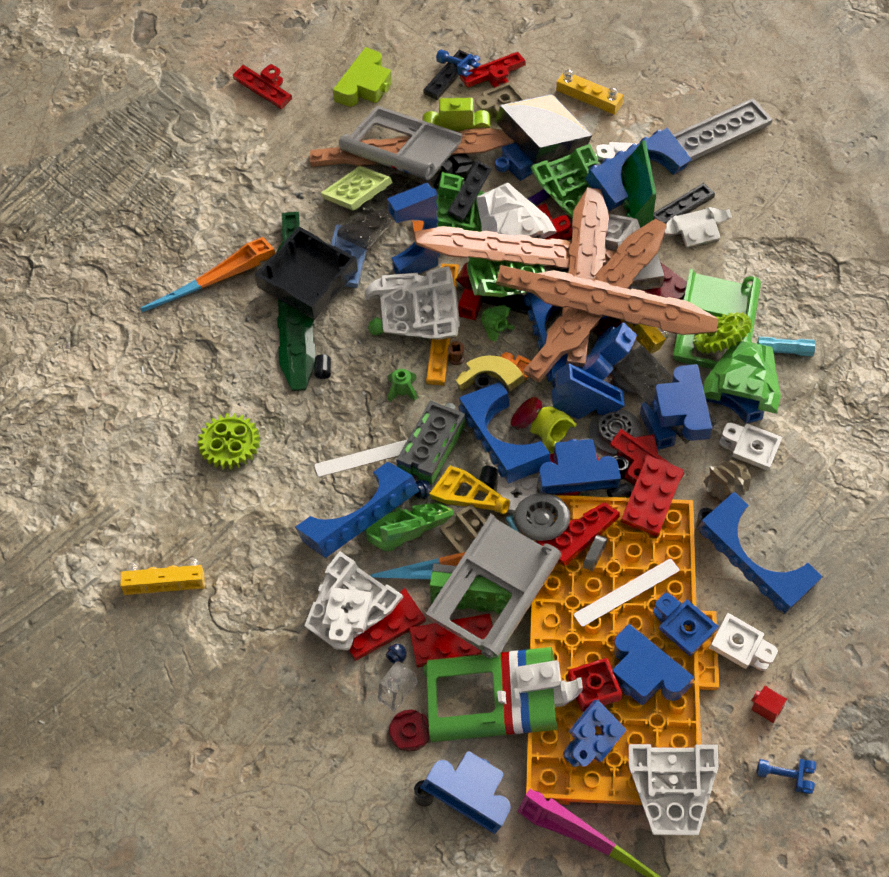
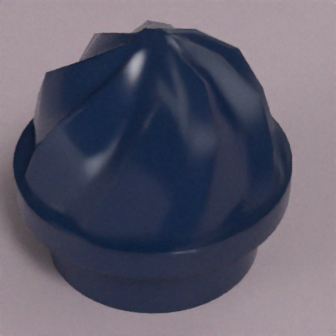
[414,480,432,499]
[385,644,407,666]

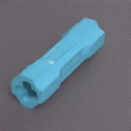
[757,336,815,356]

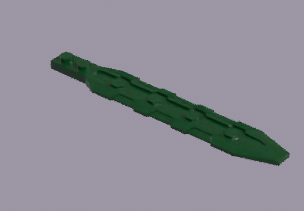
[276,212,316,391]

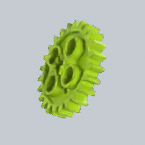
[693,312,753,354]
[197,413,261,470]

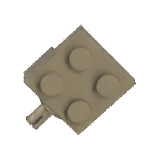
[440,505,497,554]

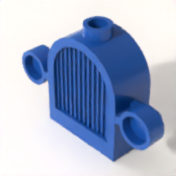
[495,141,538,181]

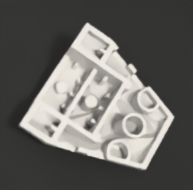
[476,183,556,239]
[380,266,460,340]
[304,551,403,650]
[628,744,719,836]

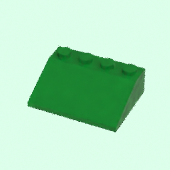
[621,140,656,228]

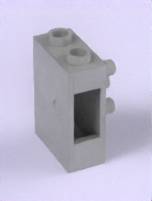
[616,240,664,290]

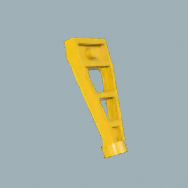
[429,465,510,514]

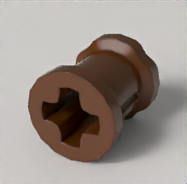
[448,341,465,365]

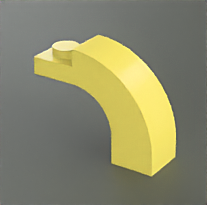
[456,355,525,391]

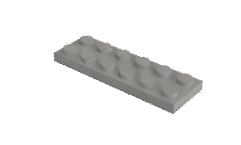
[673,98,773,161]

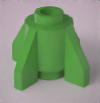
[481,305,515,342]
[387,369,417,402]

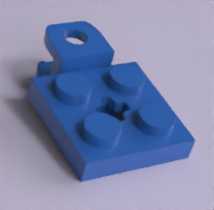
[653,593,719,657]
[563,700,626,767]

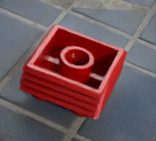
[568,658,622,712]

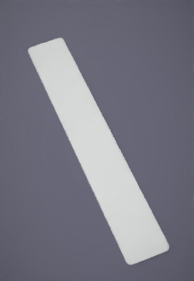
[314,439,408,476]
[574,559,679,626]

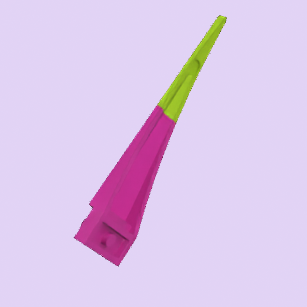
[517,788,660,877]

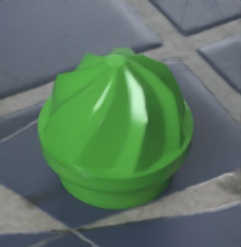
[368,317,384,336]

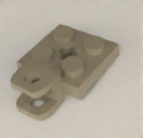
[475,81,526,119]

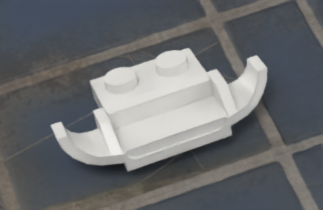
[665,207,732,248]
[365,273,424,300]
[497,660,583,707]

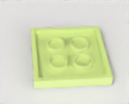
[321,166,392,210]

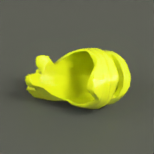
[530,406,577,454]

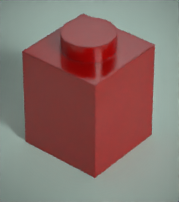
[458,289,482,320]
[751,686,787,724]

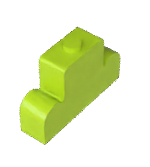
[333,47,392,107]
[422,98,490,132]

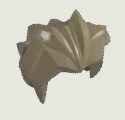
[703,460,751,501]

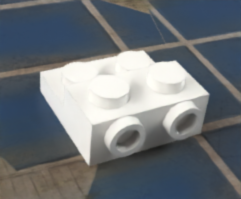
[605,214,640,251]

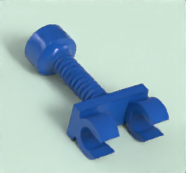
[436,49,481,77]
[757,759,816,794]

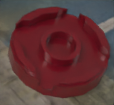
[511,396,542,430]
[389,709,430,752]

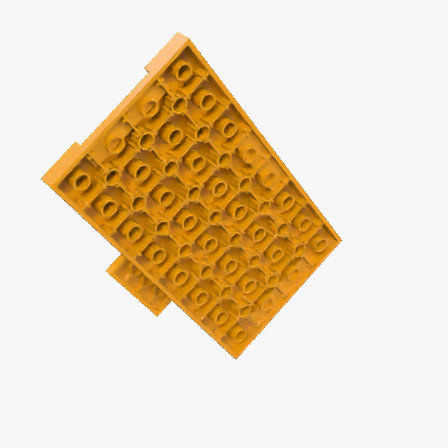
[526,495,719,805]

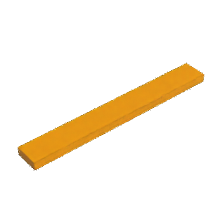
[426,263,459,386]

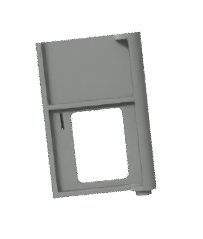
[339,106,462,180]
[426,514,562,659]

